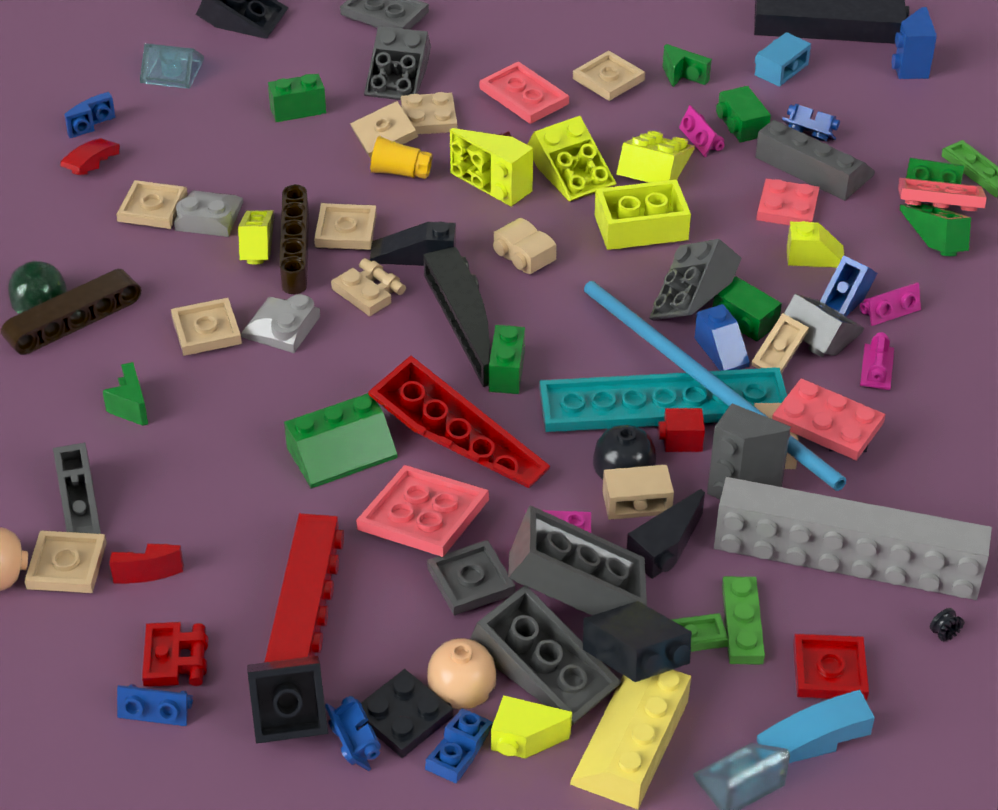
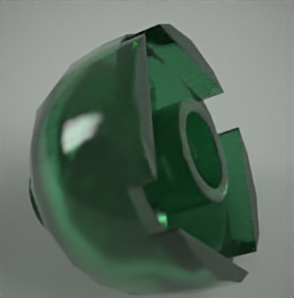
[8,261,67,314]

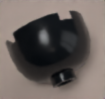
[593,425,656,480]

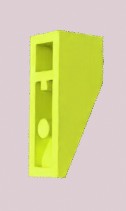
[238,210,274,264]

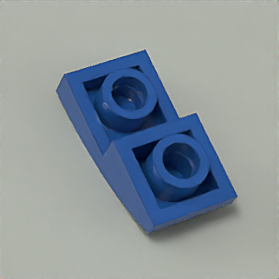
[64,91,116,138]
[425,708,493,783]

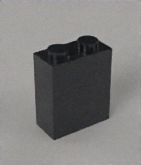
[583,601,692,682]

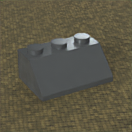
[707,403,791,500]

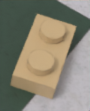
[752,313,809,374]

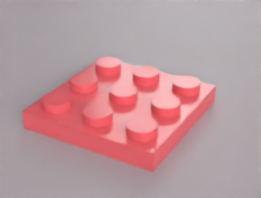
[356,465,489,557]

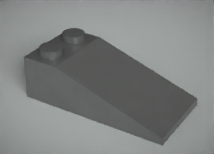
[470,585,621,725]

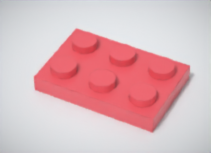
[480,61,569,124]
[898,178,987,211]
[772,378,886,461]

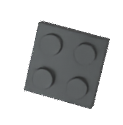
[427,540,515,616]

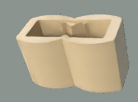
[493,218,556,274]

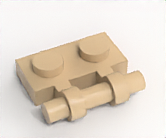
[331,258,406,316]

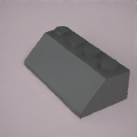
[755,120,875,201]
[508,505,647,615]

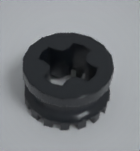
[930,608,965,642]

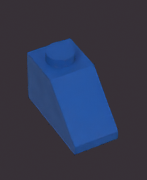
[820,255,878,317]
[694,304,750,371]

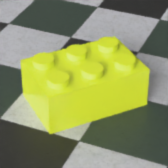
[594,179,691,250]

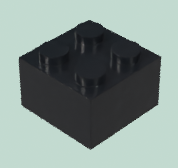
[247,656,328,744]

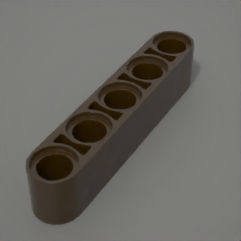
[280,184,309,295]
[1,269,142,355]

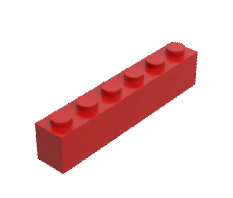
[264,513,344,662]

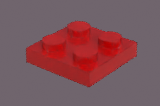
[793,634,869,700]

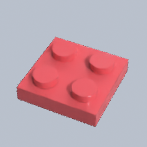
[756,178,820,225]

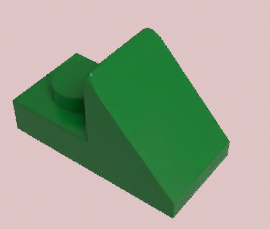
[662,44,712,87]
[103,362,148,426]

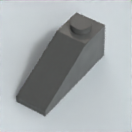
[53,442,101,534]

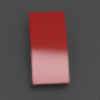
[61,138,120,175]
[109,543,184,584]

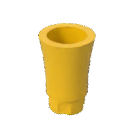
[370,136,433,179]

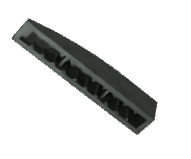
[424,247,490,387]

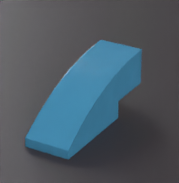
[756,690,875,768]

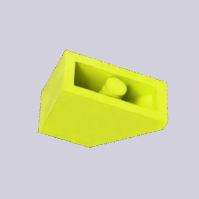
[787,221,844,268]
[491,695,572,759]

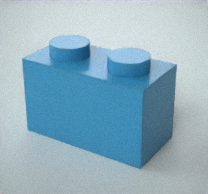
[755,32,811,87]

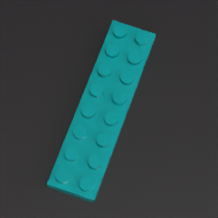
[539,367,787,432]

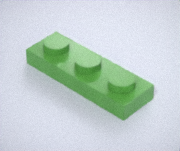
[722,576,765,664]

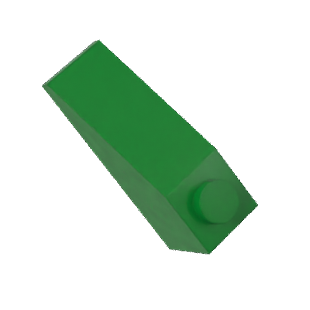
[900,203,971,256]

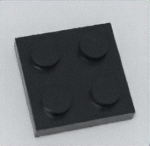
[361,669,453,758]

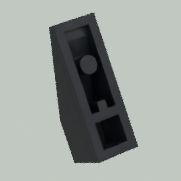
[370,221,456,266]
[626,489,705,579]

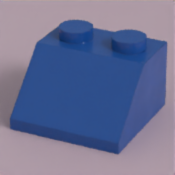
[891,7,937,79]

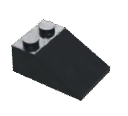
[196,0,288,39]

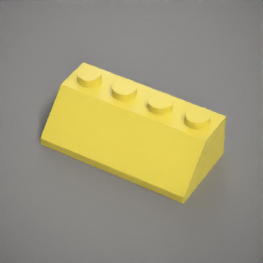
[570,670,691,810]

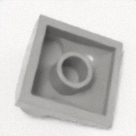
[174,190,243,237]
[241,294,320,353]

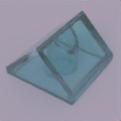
[140,43,204,89]
[693,743,790,810]

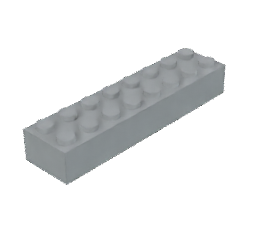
[714,477,992,600]

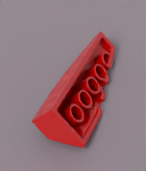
[368,355,550,488]

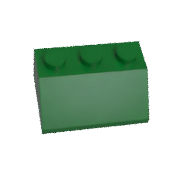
[284,393,397,489]

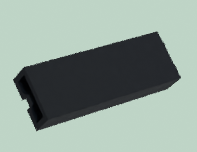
[754,0,909,44]

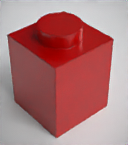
[658,408,705,452]

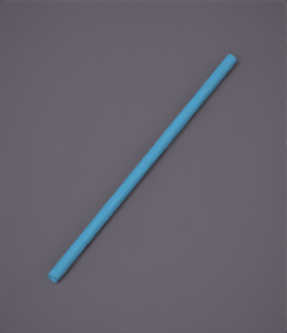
[584,281,847,491]

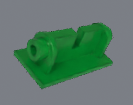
[906,157,964,184]

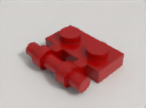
[142,622,209,687]

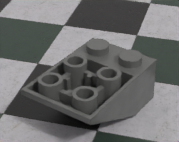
[364,26,431,100]
[649,239,742,320]

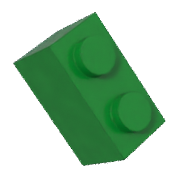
[268,73,326,122]
[716,86,771,143]
[712,276,782,341]
[489,325,525,394]

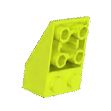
[527,116,617,202]
[450,128,533,207]
[617,131,695,183]

